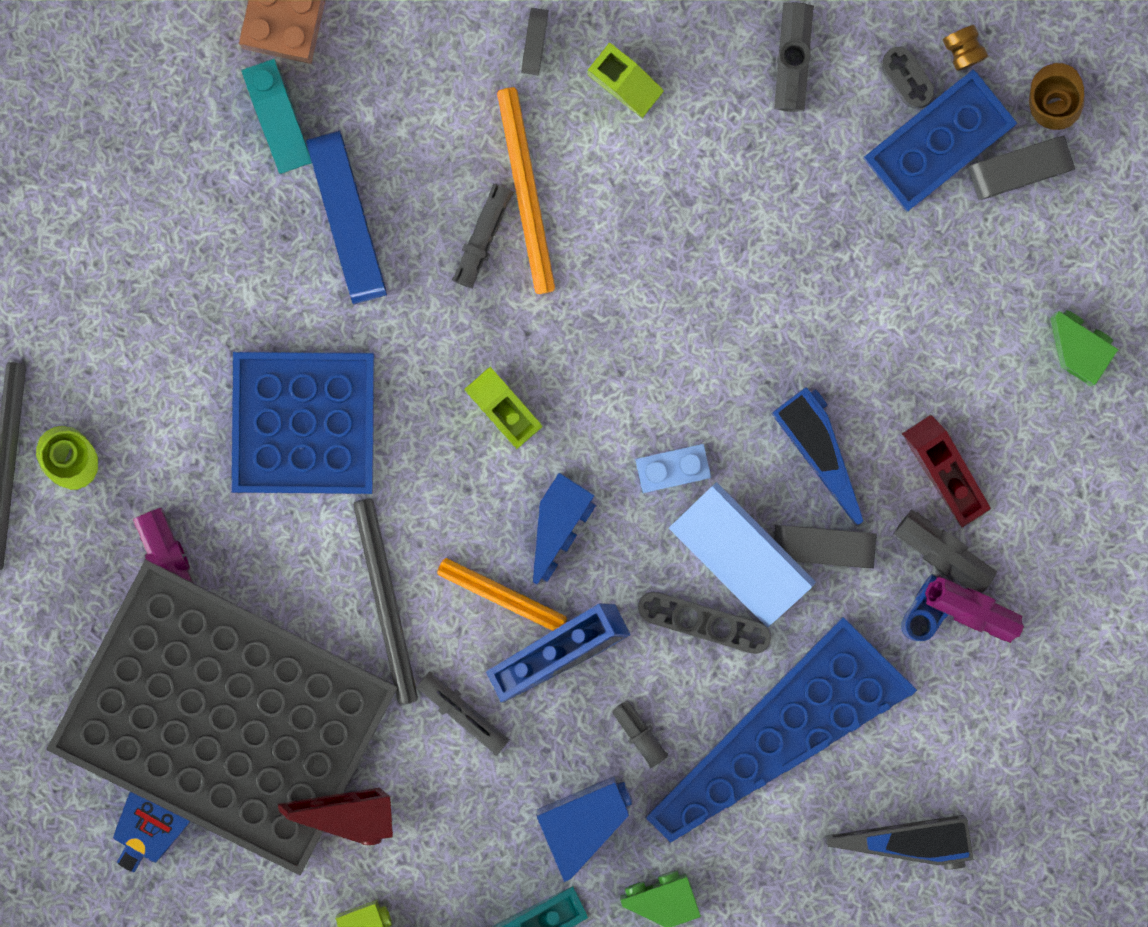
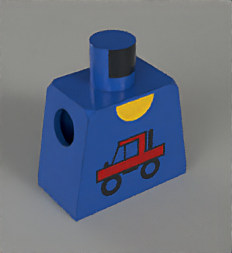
[113,792,191,872]

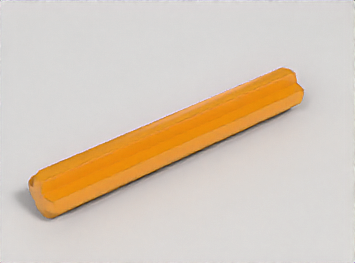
[437,558,567,631]

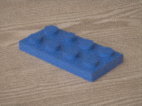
[863,69,1018,213]

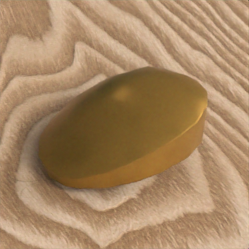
[1029,63,1084,130]

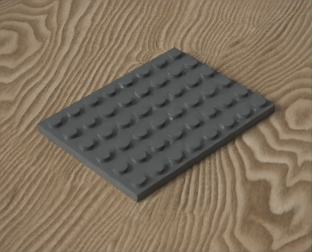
[46,559,398,875]

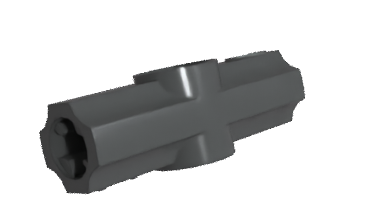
[774,2,814,112]
[893,510,997,593]

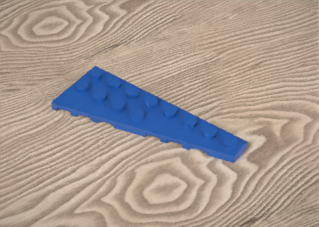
[645,617,917,843]

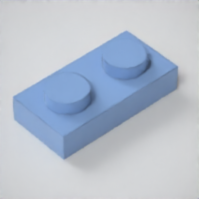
[635,444,711,493]

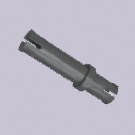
[452,183,514,289]
[416,671,510,756]

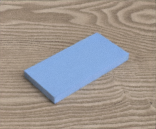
[669,482,816,628]

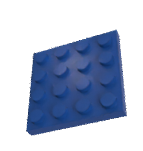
[231,352,375,494]

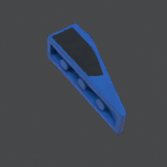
[771,387,863,525]
[486,603,631,703]

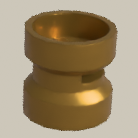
[942,25,989,72]

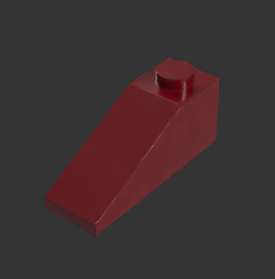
[902,415,991,528]
[278,787,393,845]

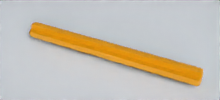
[497,87,555,294]

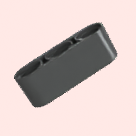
[968,136,1075,200]
[774,525,877,569]

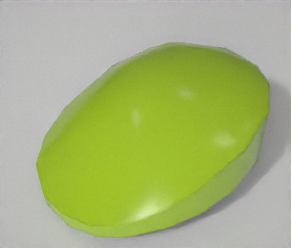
[36,426,98,490]

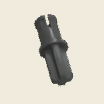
[612,701,668,768]

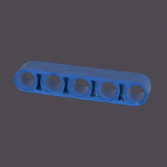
[306,130,387,305]

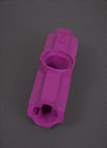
[133,507,194,583]
[925,576,1024,643]

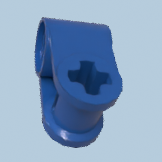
[901,574,948,641]

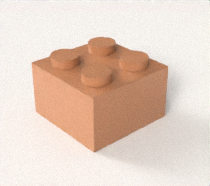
[239,0,325,64]

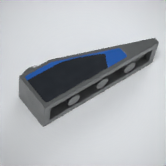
[825,815,974,870]

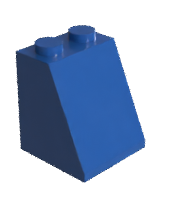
[536,776,632,882]

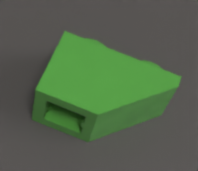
[1050,310,1118,386]
[620,870,701,927]

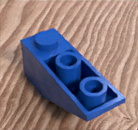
[533,473,597,584]

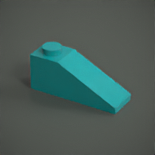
[241,59,312,174]
[492,886,588,927]

